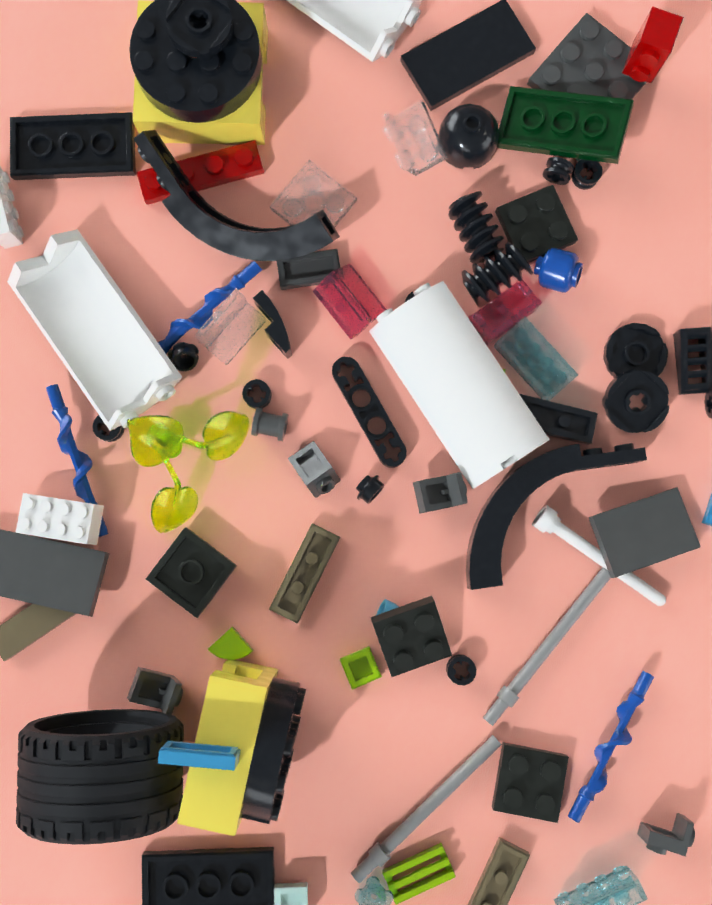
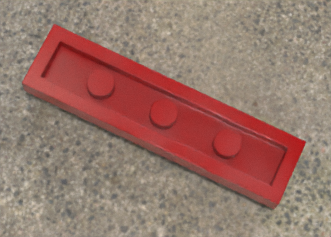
[137,140,264,205]

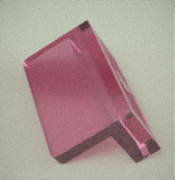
[313,264,387,340]

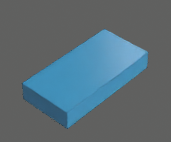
[158,741,240,771]

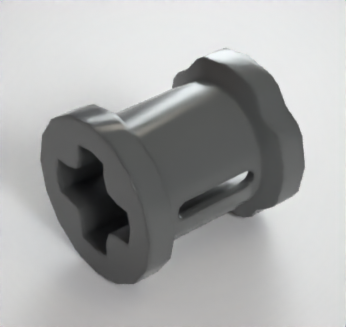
[251,407,289,442]

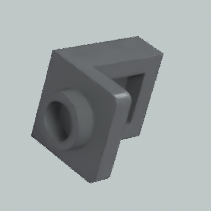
[413,472,468,514]
[127,667,183,714]
[637,813,695,856]

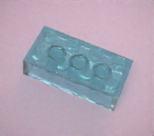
[494,317,578,401]
[553,865,648,905]

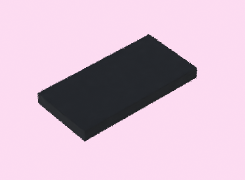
[400,0,536,111]
[10,112,136,180]
[142,847,275,905]

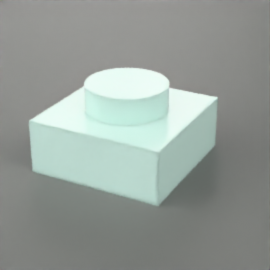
[274,882,309,905]

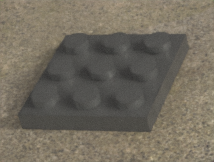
[527,12,647,99]

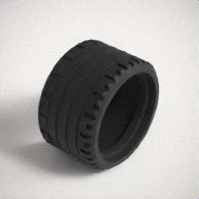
[16,709,184,845]

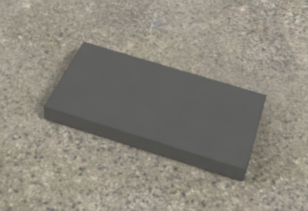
[0,529,110,617]

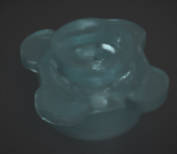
[355,876,394,905]

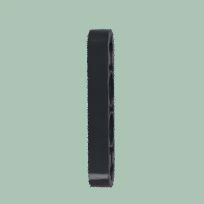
[332,356,407,468]

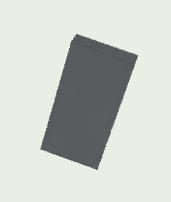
[277,249,342,290]

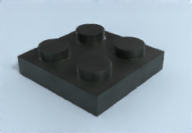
[495,185,578,263]
[146,527,237,618]
[371,596,452,677]
[492,742,569,823]

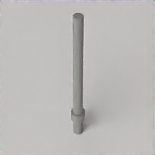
[483,568,611,726]
[351,735,502,883]

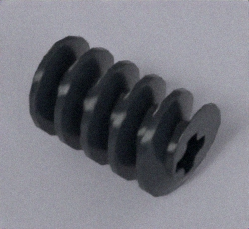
[448,191,504,264]
[461,242,533,308]

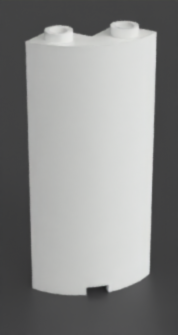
[286,0,423,62]
[7,229,182,431]
[369,281,550,489]

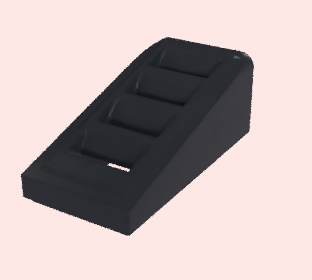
[673,327,712,395]

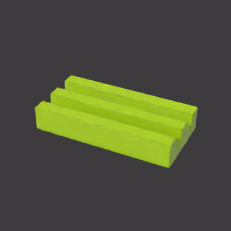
[382,843,456,905]

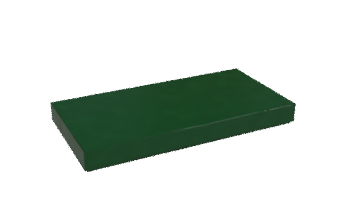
[497,86,634,164]

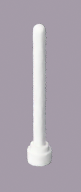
[532,505,666,606]

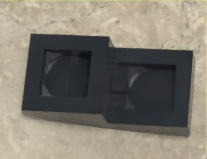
[253,290,292,359]

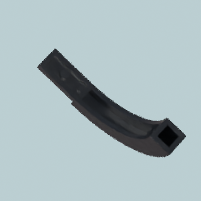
[133,130,340,261]
[466,443,647,590]

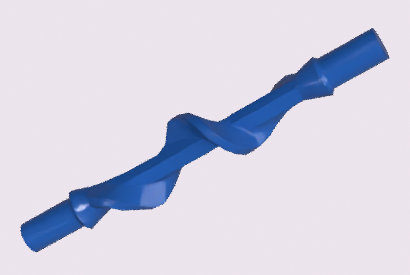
[158,260,262,354]
[46,384,109,538]
[568,671,654,823]

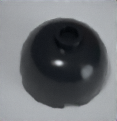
[438,103,499,169]

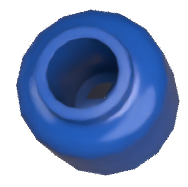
[534,248,583,293]

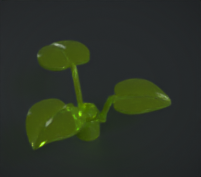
[127,411,249,534]

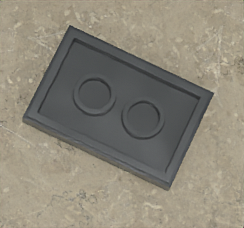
[588,487,701,578]

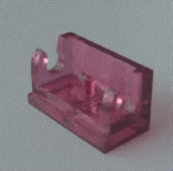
[468,280,542,346]

